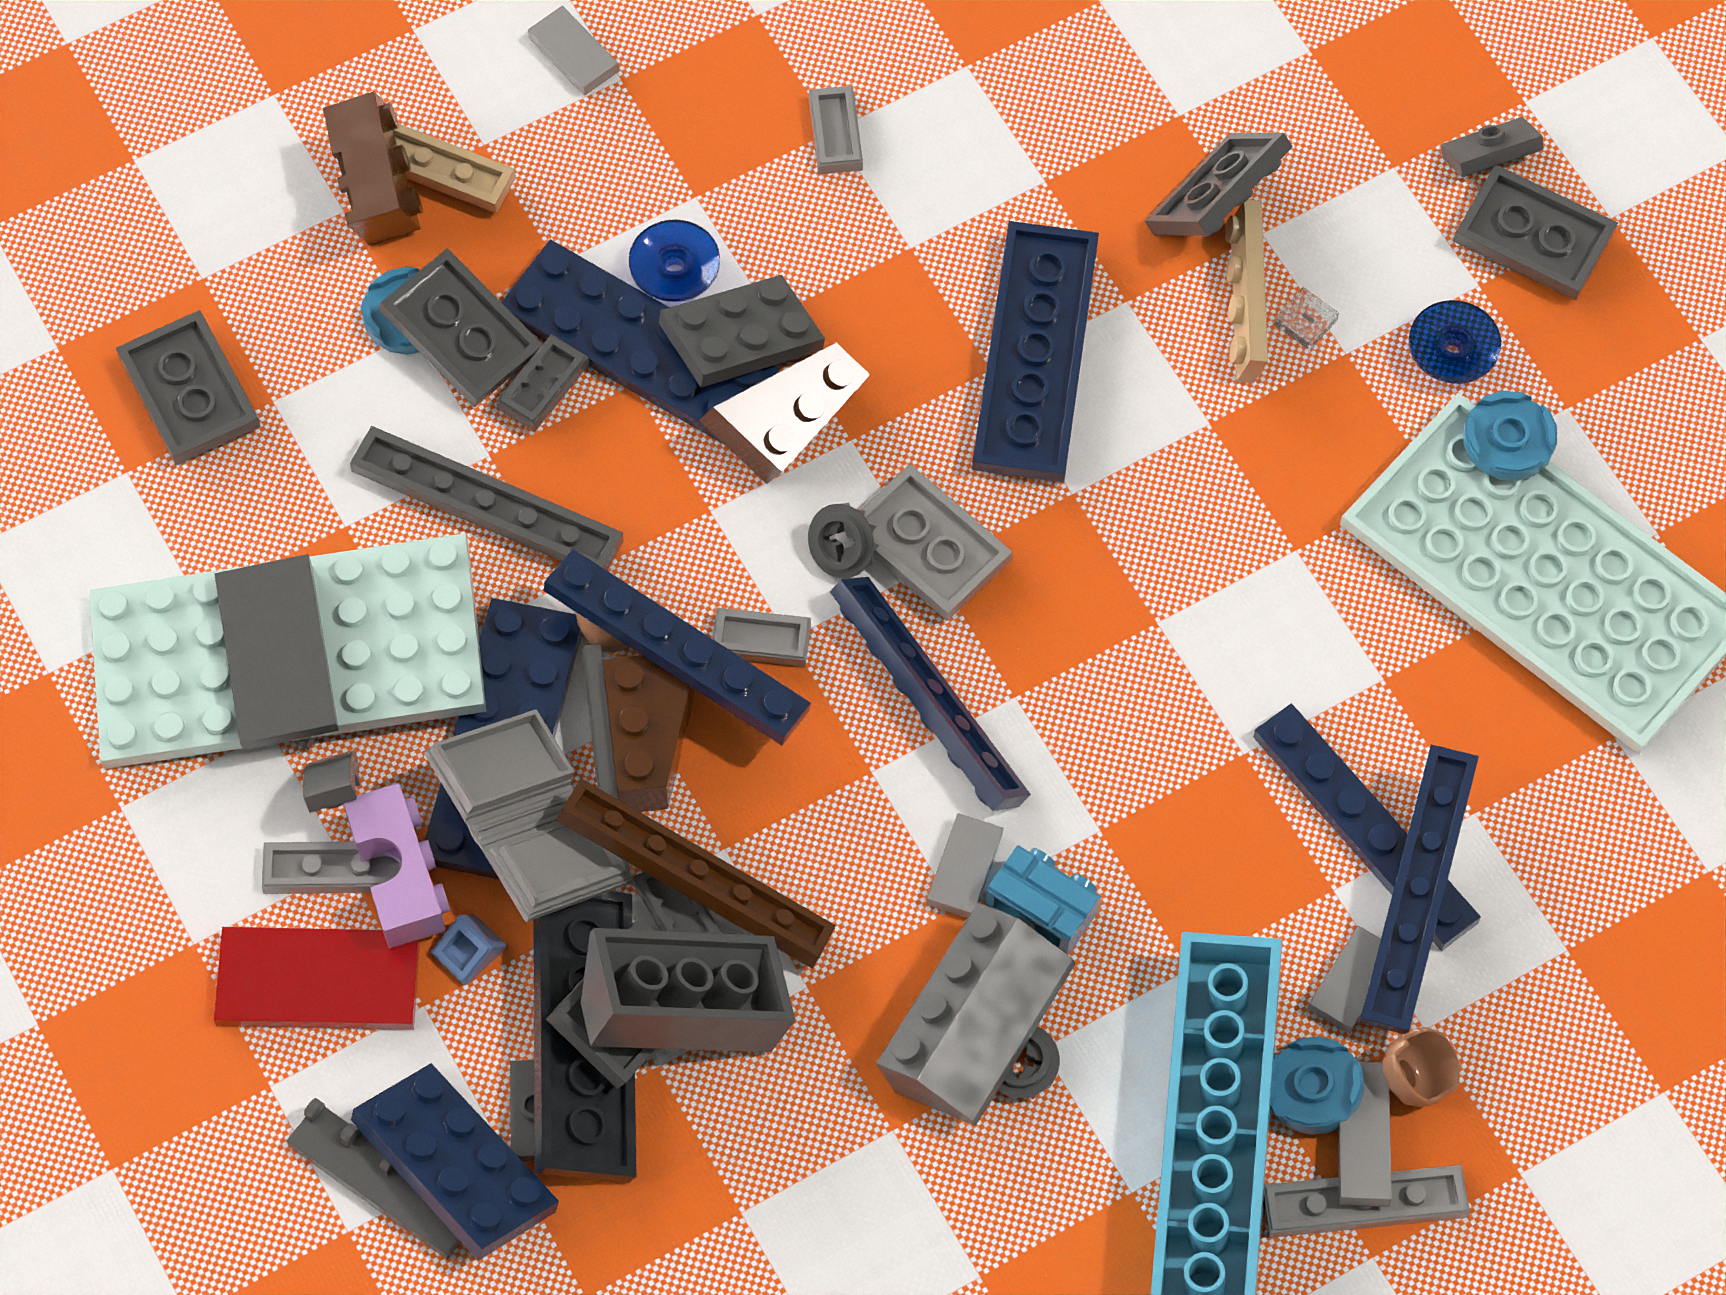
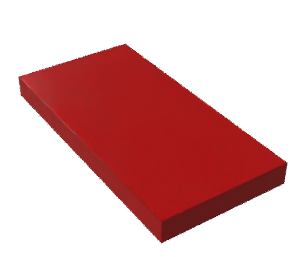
[214,927,420,1030]

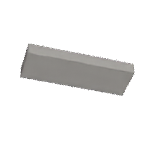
[262,841,402,894]
[1338,1061,1392,1207]

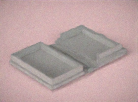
[424,709,634,922]

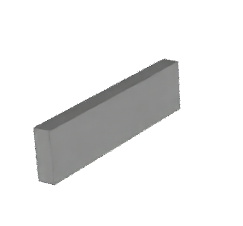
[1263,1165,1470,1238]

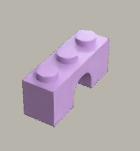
[343,783,450,949]

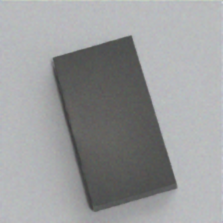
[214,554,339,751]

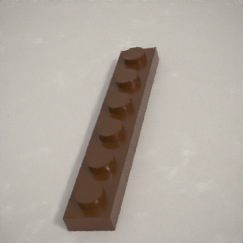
[556,778,836,969]

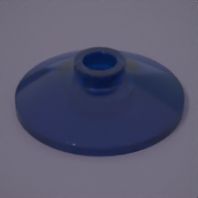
[629,219,720,302]
[1408,300,1501,384]

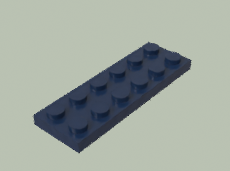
[972,221,1099,483]
[501,239,779,445]
[425,598,582,880]

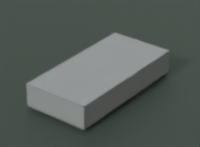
[528,5,619,96]
[809,86,863,175]
[713,608,811,667]
[926,813,1004,918]
[1307,926,1381,1034]

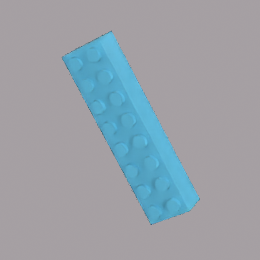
[1151,932,1282,1295]

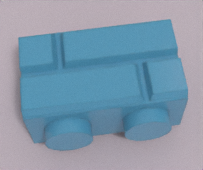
[985,845,1101,955]

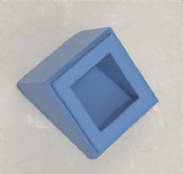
[430,914,507,985]

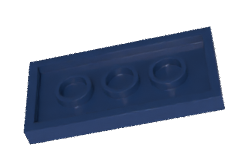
[351,1063,559,1261]

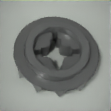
[808,503,879,578]
[997,1026,1060,1101]

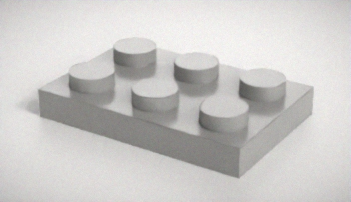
[845,464,1013,621]

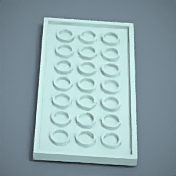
[1340,393,1726,754]
[90,533,487,769]

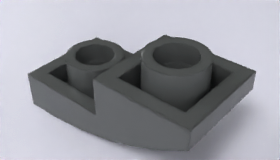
[303,750,360,813]

